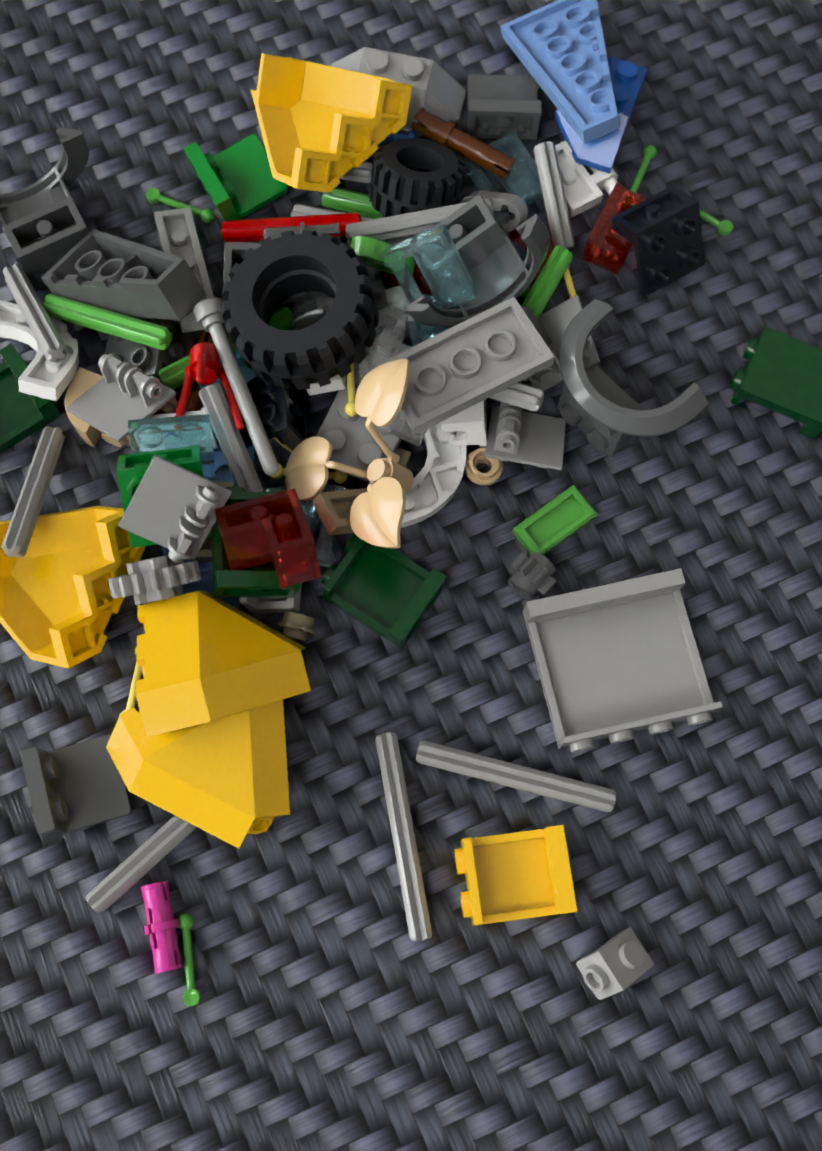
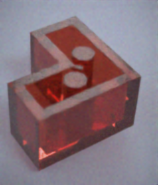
[214,488,321,589]

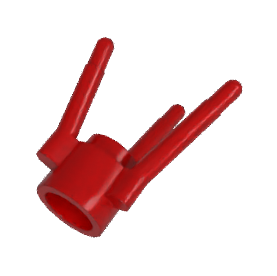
[174,342,244,430]

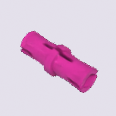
[141,881,183,974]

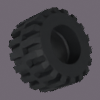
[369,138,465,217]

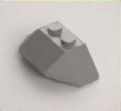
[331,47,466,137]

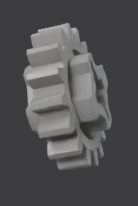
[108,555,201,605]

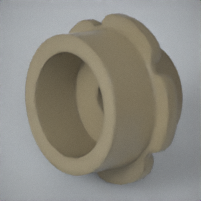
[277,612,315,642]

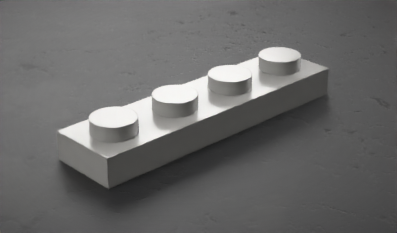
[154,207,214,333]

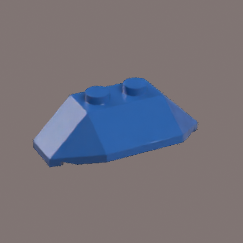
[555,58,648,173]

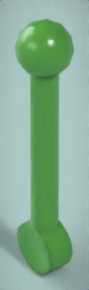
[621,145,657,209]
[146,188,215,223]
[700,209,733,236]
[178,913,201,1006]

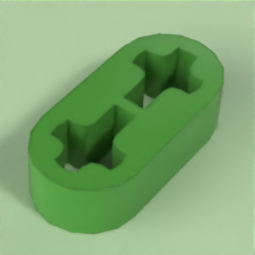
[351,236,417,277]

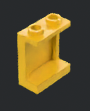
[454,825,577,926]

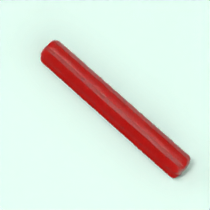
[221,213,362,242]

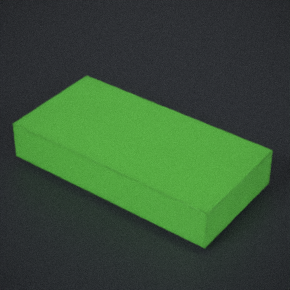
[512,485,598,556]

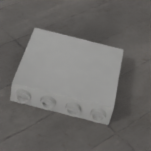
[523,568,723,753]

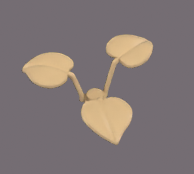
[284,358,414,548]

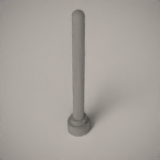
[193,297,279,476]

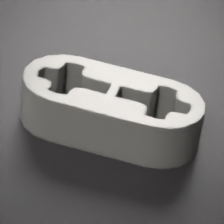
[460,191,528,232]

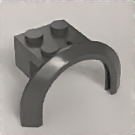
[0,127,89,277]
[404,194,550,327]
[557,299,709,458]

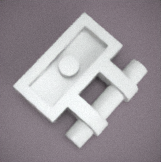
[534,140,623,218]

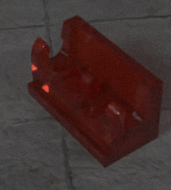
[582,182,646,275]

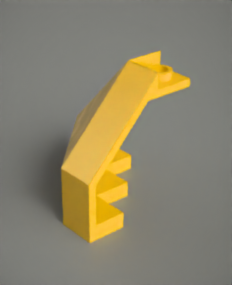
[251,53,413,192]
[0,506,145,669]
[136,590,311,737]
[106,700,290,848]

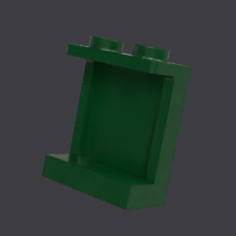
[729,326,822,439]
[0,343,61,454]
[212,486,301,598]
[321,533,447,650]

